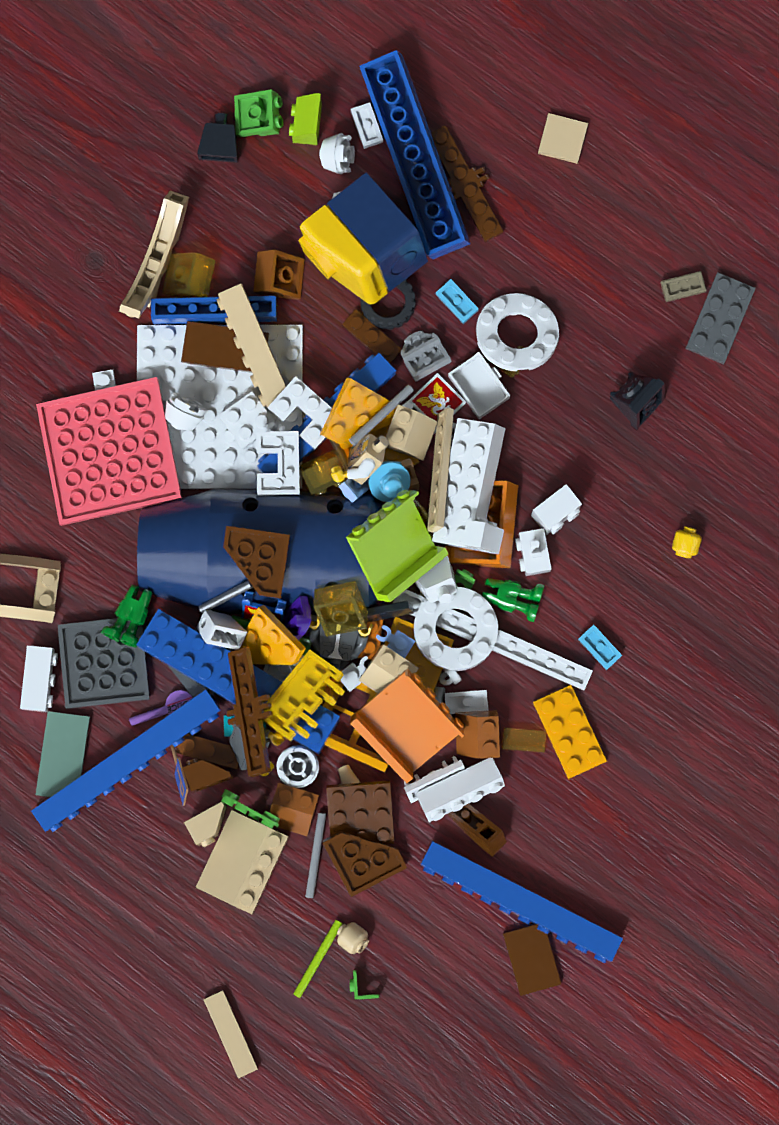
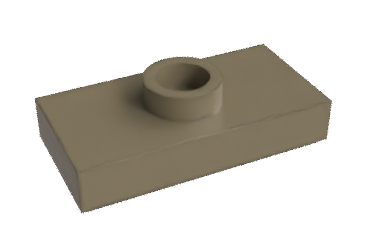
[660,271,706,302]

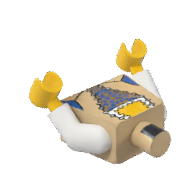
[331,434,389,485]

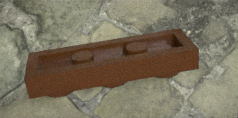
[342,309,402,364]

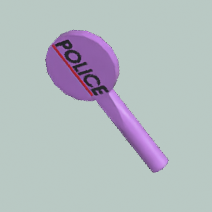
[129,690,193,726]

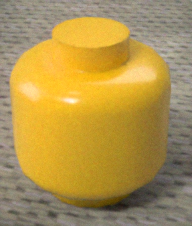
[672,526,702,558]

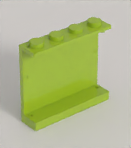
[346,489,449,602]

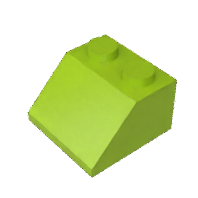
[289,93,322,145]

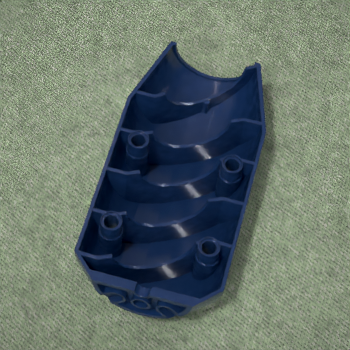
[137,489,385,617]

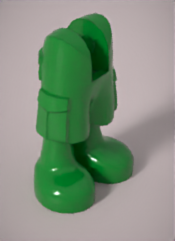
[481,578,544,622]
[101,584,152,648]

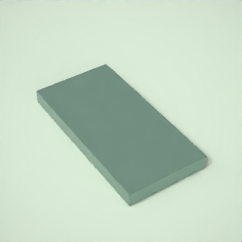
[36,711,90,797]

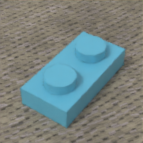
[436,279,479,324]
[578,625,622,670]

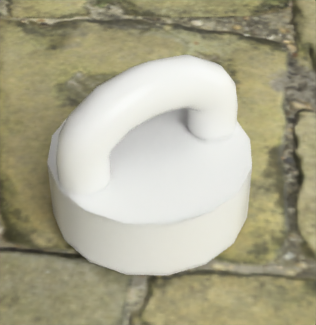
[439,668,461,685]

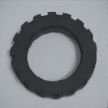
[360,280,416,330]

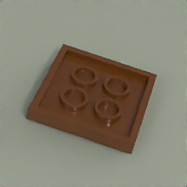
[326,781,394,844]

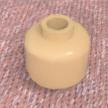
[337,922,369,954]

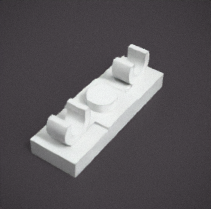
[404,756,465,803]

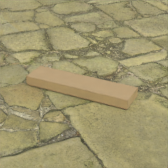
[204,991,258,1078]

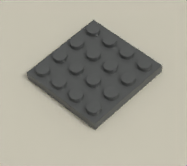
[58,618,150,709]

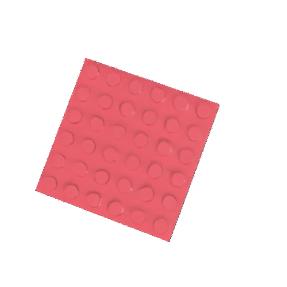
[36,377,182,526]

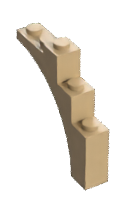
[119,190,189,318]

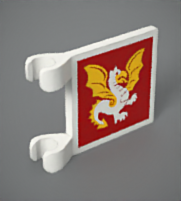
[402,373,466,435]

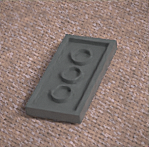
[685,272,755,364]

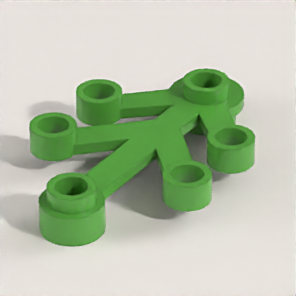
[221,789,280,829]

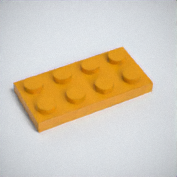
[533,685,607,779]

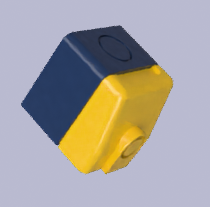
[299,173,428,304]

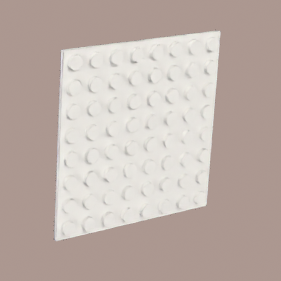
[137,325,303,489]

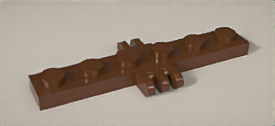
[431,126,503,242]
[226,647,273,777]

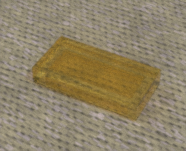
[502,728,546,753]

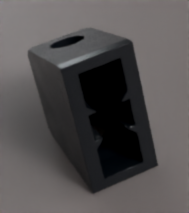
[197,113,238,163]

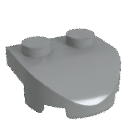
[401,331,452,382]

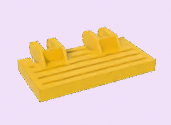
[262,649,345,741]

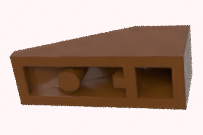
[447,803,507,857]

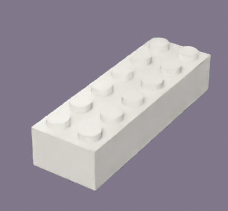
[432,418,505,551]

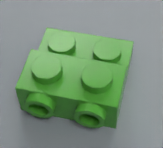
[234,89,283,137]

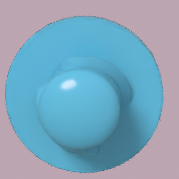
[368,461,411,502]

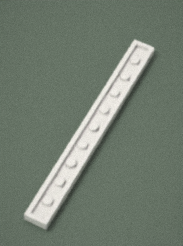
[393,589,592,690]

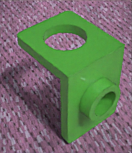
[455,569,475,590]
[350,970,380,1000]

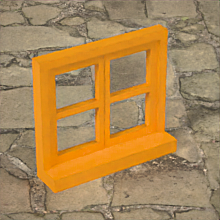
[323,669,389,773]

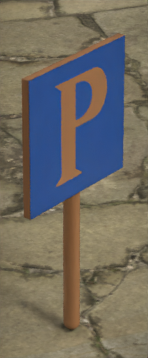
[171,745,188,806]

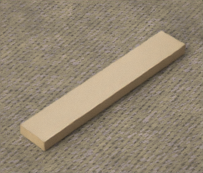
[427,408,454,533]

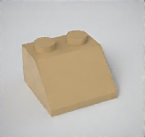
[386,405,438,461]
[358,645,419,693]
[184,802,226,847]

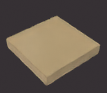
[538,113,588,164]

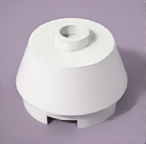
[320,133,355,175]
[165,393,206,431]
[277,745,319,788]

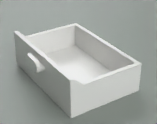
[448,352,510,419]

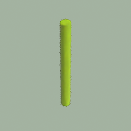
[293,920,343,998]

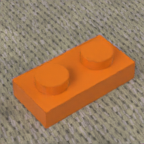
[358,619,384,660]

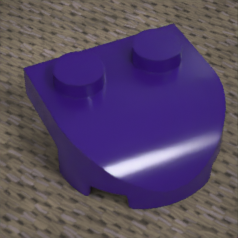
[283,596,311,640]

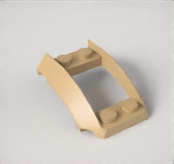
[0,554,61,623]

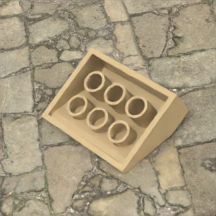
[196,811,289,914]

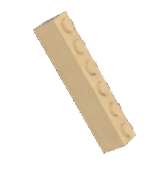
[216,284,286,407]

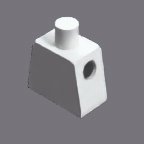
[415,556,457,603]
[197,610,247,650]

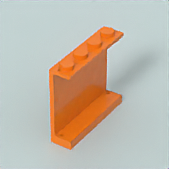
[350,669,464,783]

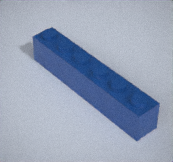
[151,296,277,324]

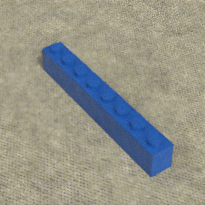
[257,353,396,473]

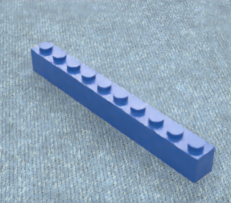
[31,689,221,833]
[421,841,623,963]

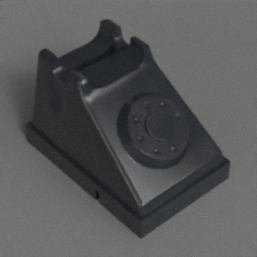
[610,372,665,430]

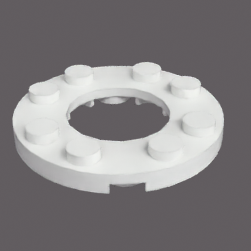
[476,293,559,371]
[414,587,498,671]

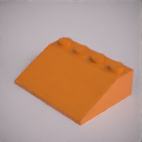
[445,481,518,568]

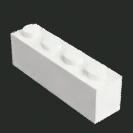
[415,758,505,822]

